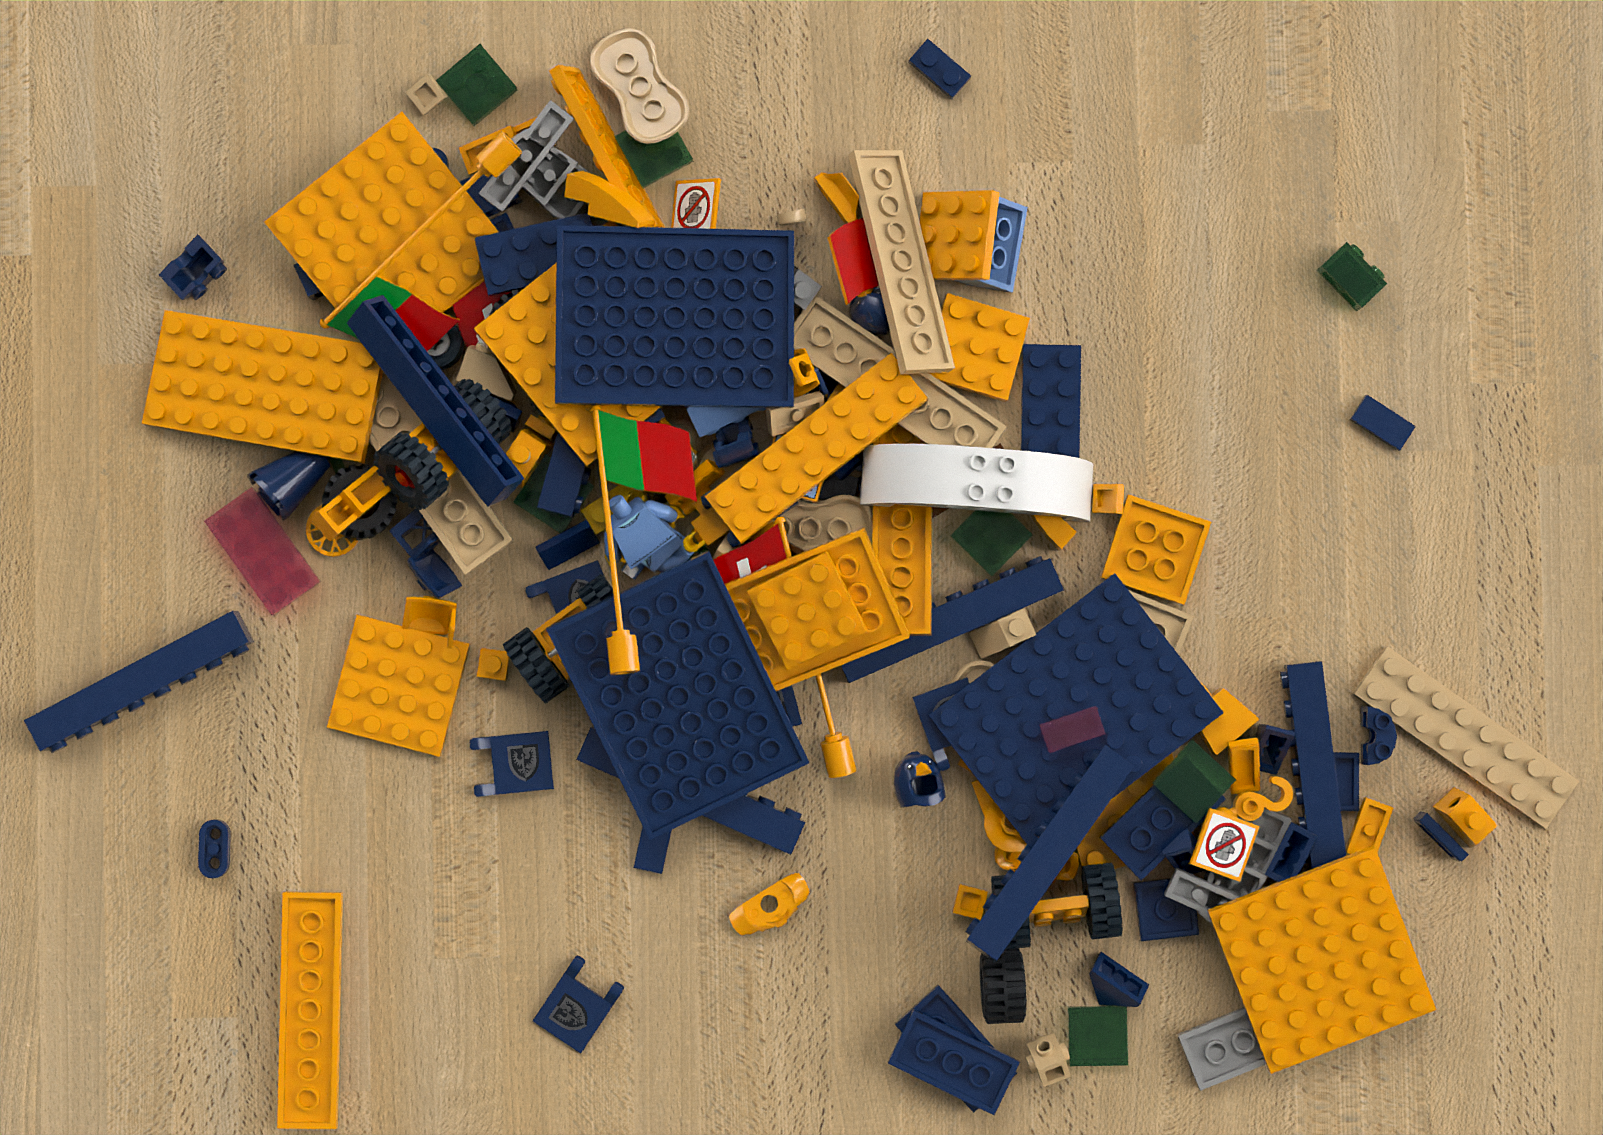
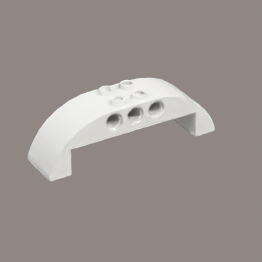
[860,444,1093,522]

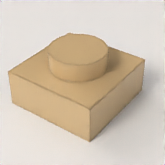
[406,74,448,115]

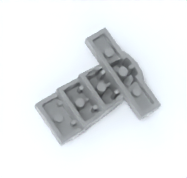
[479,100,609,226]
[1164,794,1292,923]

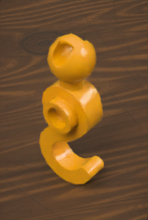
[1215,776,1293,821]

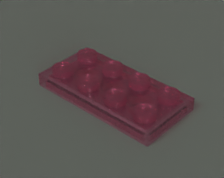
[204,487,321,616]

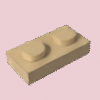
[766,391,824,437]

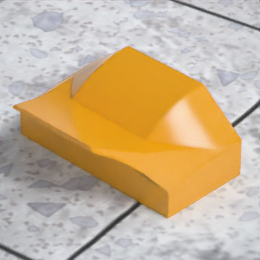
[814,172,859,224]

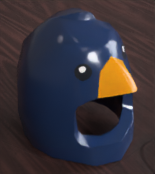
[850,287,890,336]
[893,751,946,808]

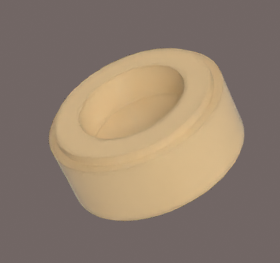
[777,209,807,226]

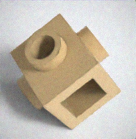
[1026,1033,1071,1087]

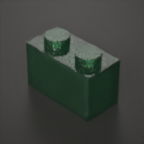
[1317,242,1387,311]

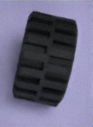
[322,464,397,540]
[980,948,1027,1024]

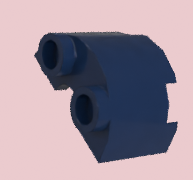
[158,234,227,300]
[713,416,760,468]
[1360,706,1397,765]

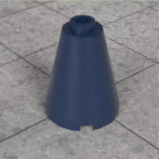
[247,451,331,521]

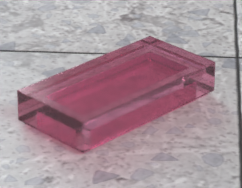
[1039,706,1106,753]

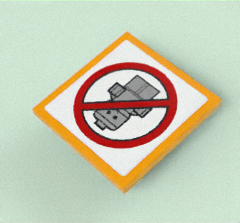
[671,178,721,229]
[1189,808,1260,882]

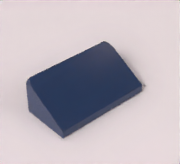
[1163,829,1206,874]

